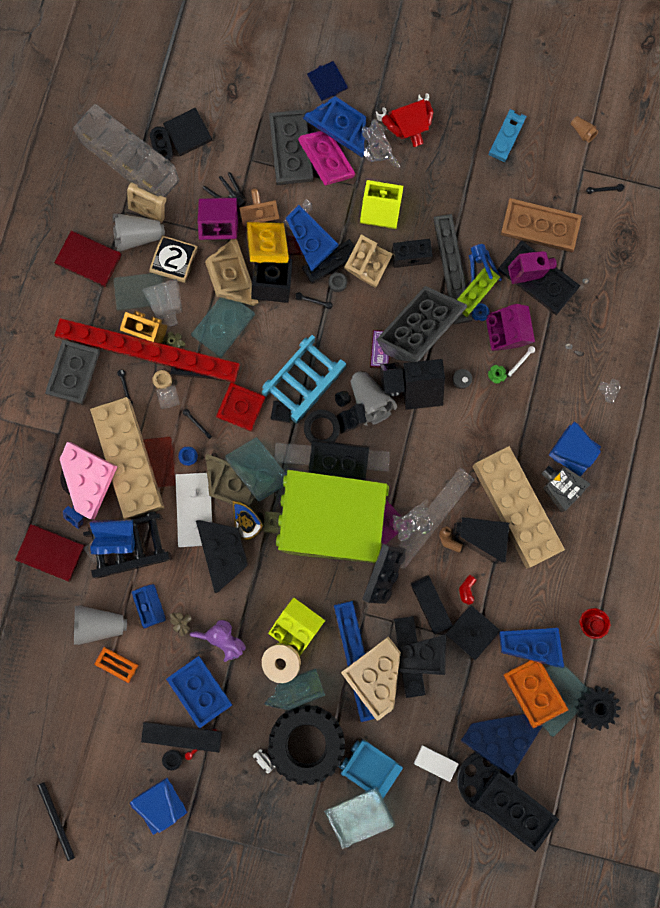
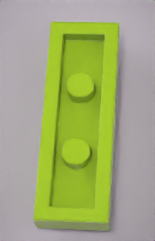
[457,267,500,317]

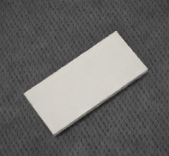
[176,473,212,547]

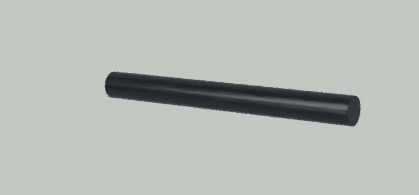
[37,782,75,861]

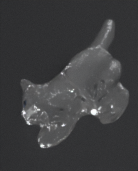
[362,119,400,168]
[393,498,433,541]

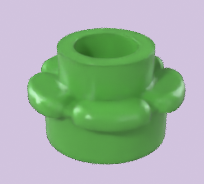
[488,365,507,383]

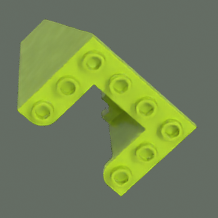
[276,470,389,563]

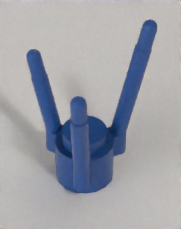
[469,244,502,282]

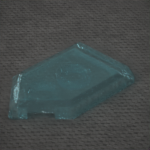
[264,669,326,710]

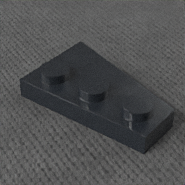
[398,634,447,675]

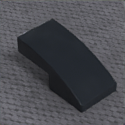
[337,403,367,434]

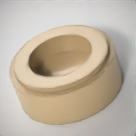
[153,370,172,390]

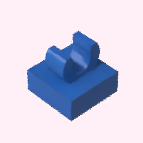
[63,505,85,529]

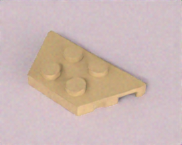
[205,238,259,306]

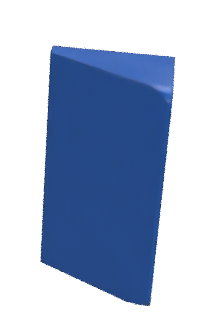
[131,584,166,629]

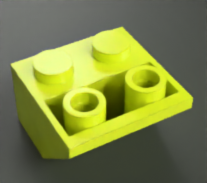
[360,180,404,229]
[268,598,325,657]

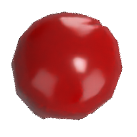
[579,608,611,639]

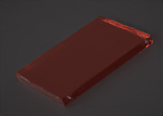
[143,436,176,487]

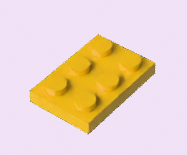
[246,222,289,263]

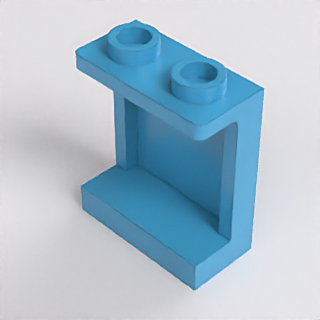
[339,738,403,802]

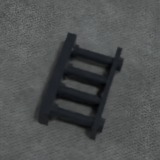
[83,511,172,579]

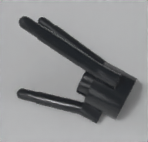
[203,172,247,211]

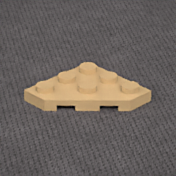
[341,636,401,721]

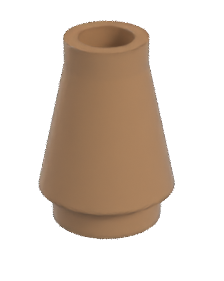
[571,116,598,143]

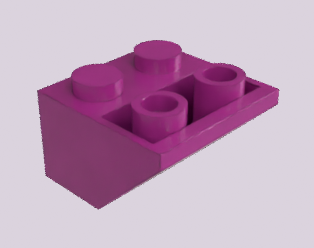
[198,198,239,240]
[486,304,535,351]

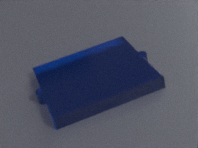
[307,61,348,101]

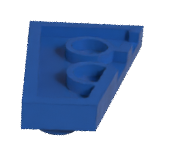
[286,205,338,271]
[499,628,564,668]

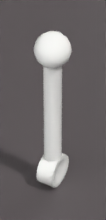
[507,346,535,377]

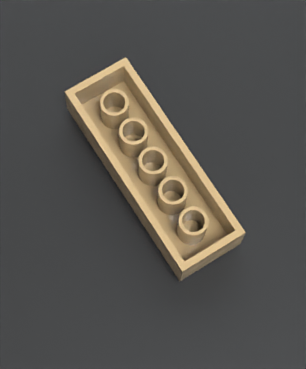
[90,397,165,519]
[472,446,565,569]

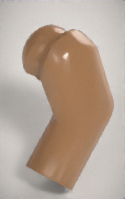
[439,527,463,553]

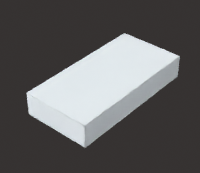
[414,745,458,782]

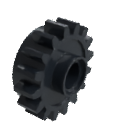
[575,685,621,731]

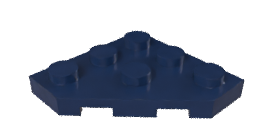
[460,714,543,776]

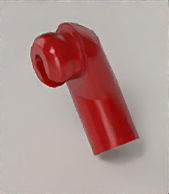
[459,575,477,605]

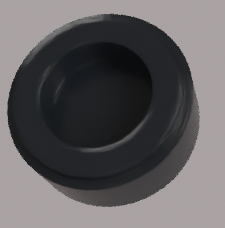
[162,749,183,771]

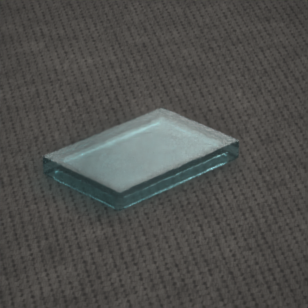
[191,297,255,358]
[225,437,287,502]
[324,787,395,848]

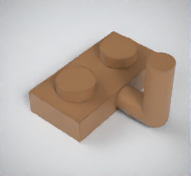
[239,187,280,226]

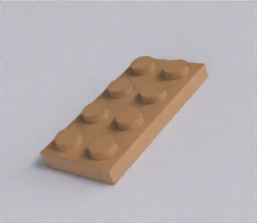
[500,198,582,252]

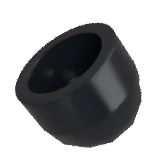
[335,391,351,407]

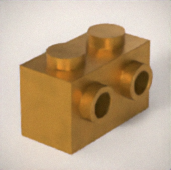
[120,311,168,343]

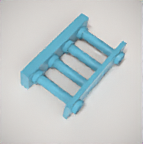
[262,335,346,424]

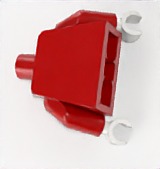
[376,93,434,147]

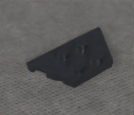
[196,520,248,593]

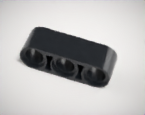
[410,575,452,635]

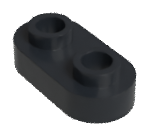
[150,126,173,164]

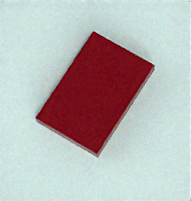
[54,231,122,287]
[15,524,85,582]

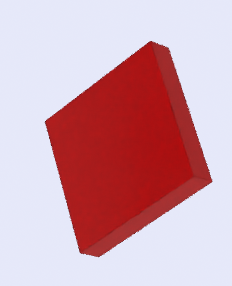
[216,383,266,432]

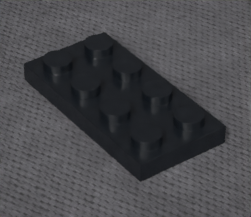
[498,240,580,315]
[472,770,560,852]

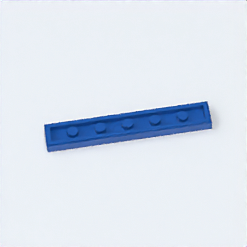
[334,601,375,722]

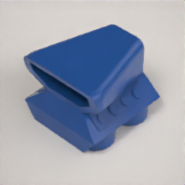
[549,422,601,477]
[90,519,135,554]
[129,778,188,835]

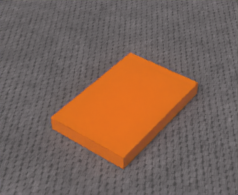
[503,660,569,729]

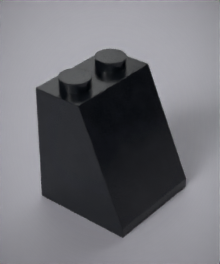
[402,359,445,410]
[453,517,509,564]

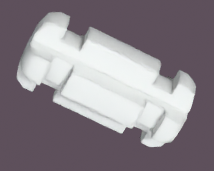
[253,749,275,773]

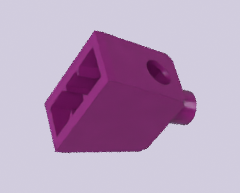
[508,251,557,284]

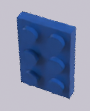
[166,656,233,729]

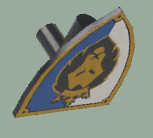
[232,501,264,540]

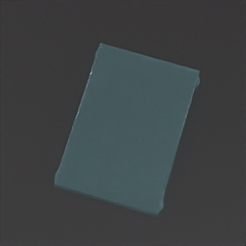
[113,273,166,311]

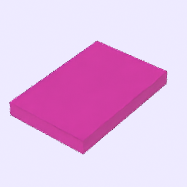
[298,131,356,186]

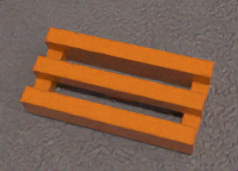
[94,647,139,683]

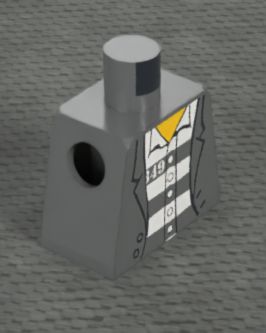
[541,465,591,512]

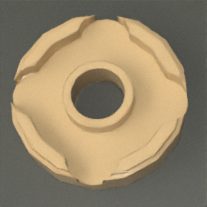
[262,643,301,683]

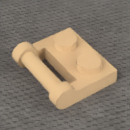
[127,182,166,223]

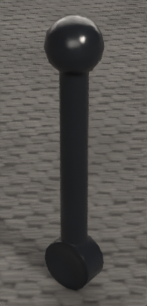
[586,184,624,194]
[295,292,333,309]
[117,369,133,406]
[183,409,212,439]

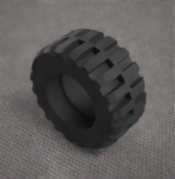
[268,704,345,785]

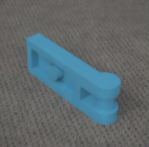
[488,109,527,162]

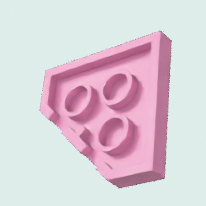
[60,442,118,520]

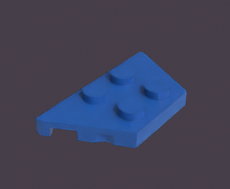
[303,96,366,157]

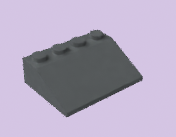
[376,286,467,362]

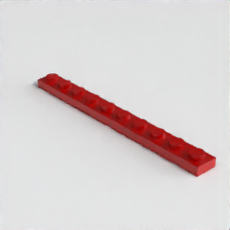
[54,318,240,383]

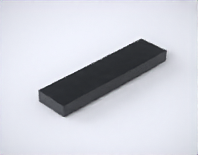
[141,721,223,753]

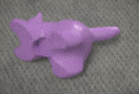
[190,620,246,662]

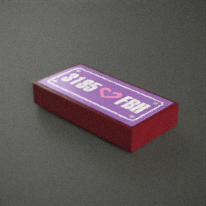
[370,330,390,369]

